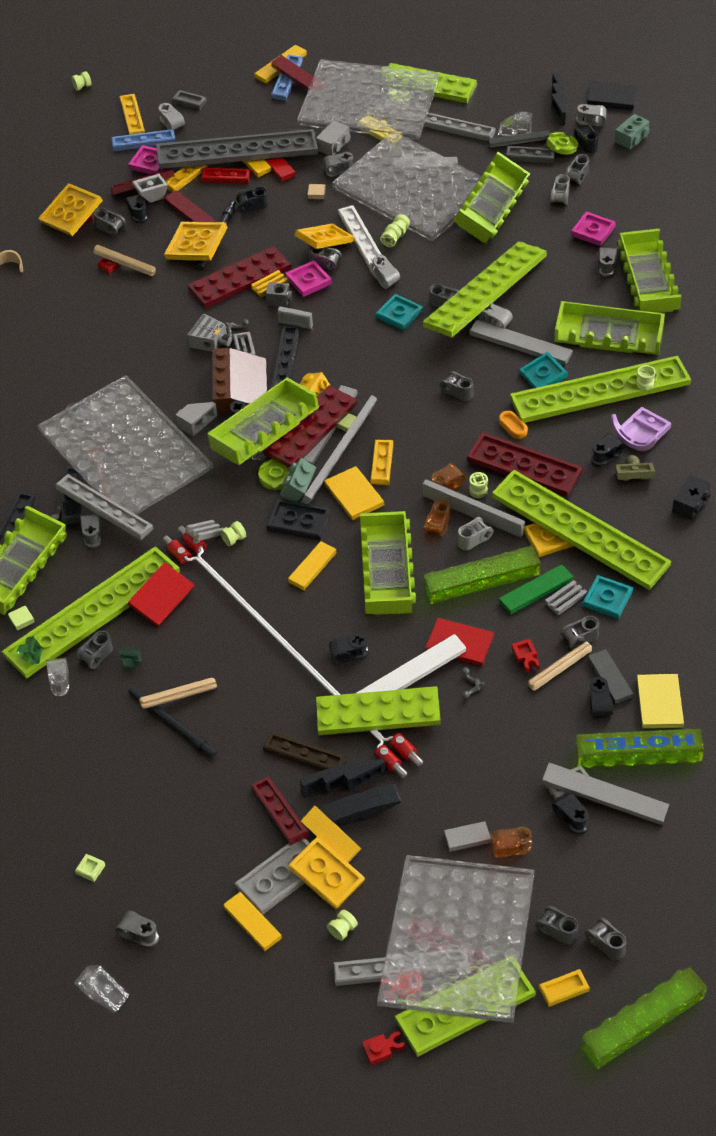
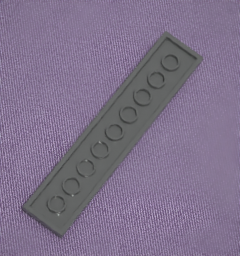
[156,129,318,169]

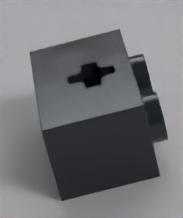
[672,475,711,520]

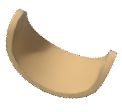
[0,250,23,273]

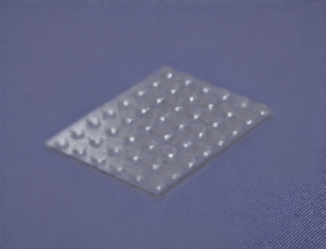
[297,59,439,140]
[332,131,493,241]
[38,375,213,515]
[377,855,535,1023]

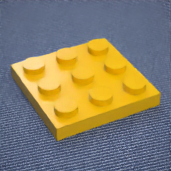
[38,183,103,236]
[164,222,227,261]

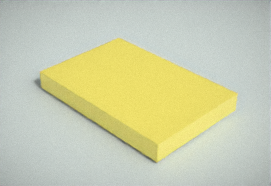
[637,674,684,729]

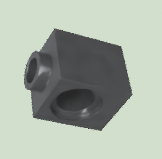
[266,282,292,308]

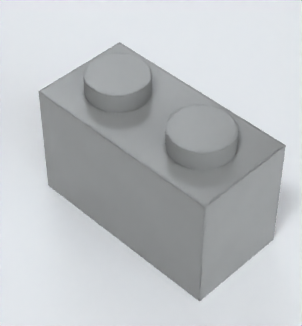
[316,121,350,155]

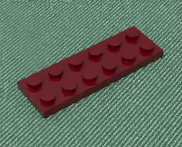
[188,246,292,308]
[263,385,358,468]
[467,432,583,497]

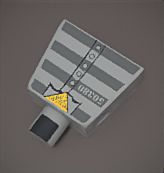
[187,314,232,352]

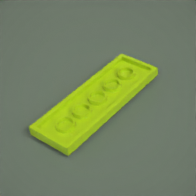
[380,63,477,103]
[316,686,441,735]
[395,957,536,1057]

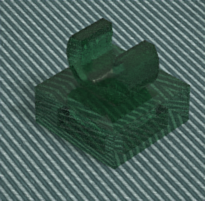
[17,636,43,665]
[118,647,143,670]

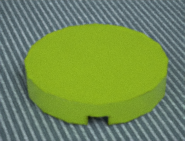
[546,132,578,154]
[258,459,289,490]

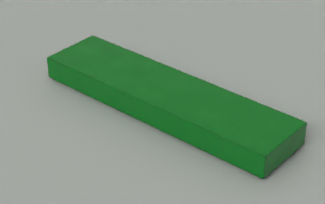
[499,564,574,615]

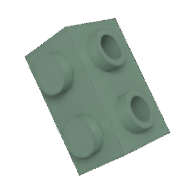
[615,114,650,149]
[279,458,316,502]

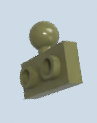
[615,455,655,481]

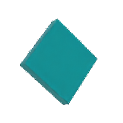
[376,294,423,331]
[519,352,568,388]
[582,575,633,619]

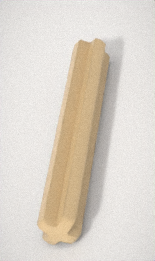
[93,245,156,276]
[528,641,592,691]
[139,677,217,709]

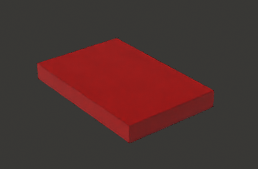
[128,562,194,627]
[425,618,494,666]

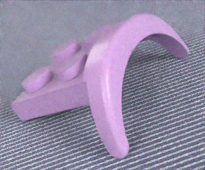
[611,407,671,451]

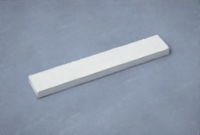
[338,205,383,270]
[357,634,466,693]

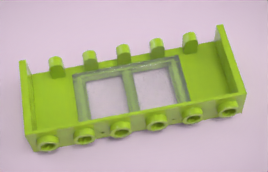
[453,152,530,243]
[617,229,681,313]
[554,301,665,355]
[207,377,319,465]
[0,506,67,615]
[360,511,416,615]

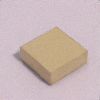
[308,184,325,199]

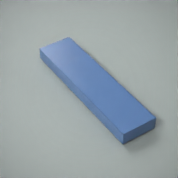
[271,54,303,101]
[111,129,175,151]

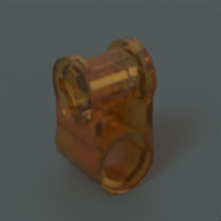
[432,464,467,490]
[424,499,450,536]
[490,827,532,858]

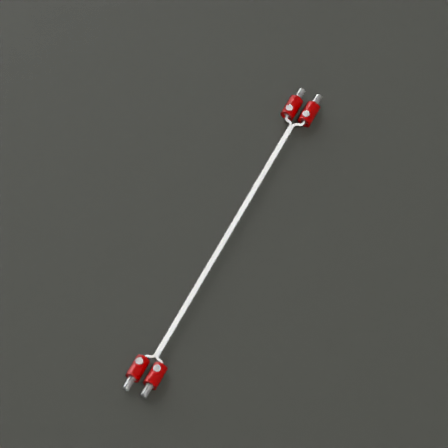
[163,526,423,778]

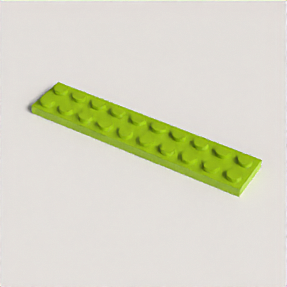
[423,241,547,337]
[510,356,691,423]
[492,470,671,590]
[2,546,180,679]

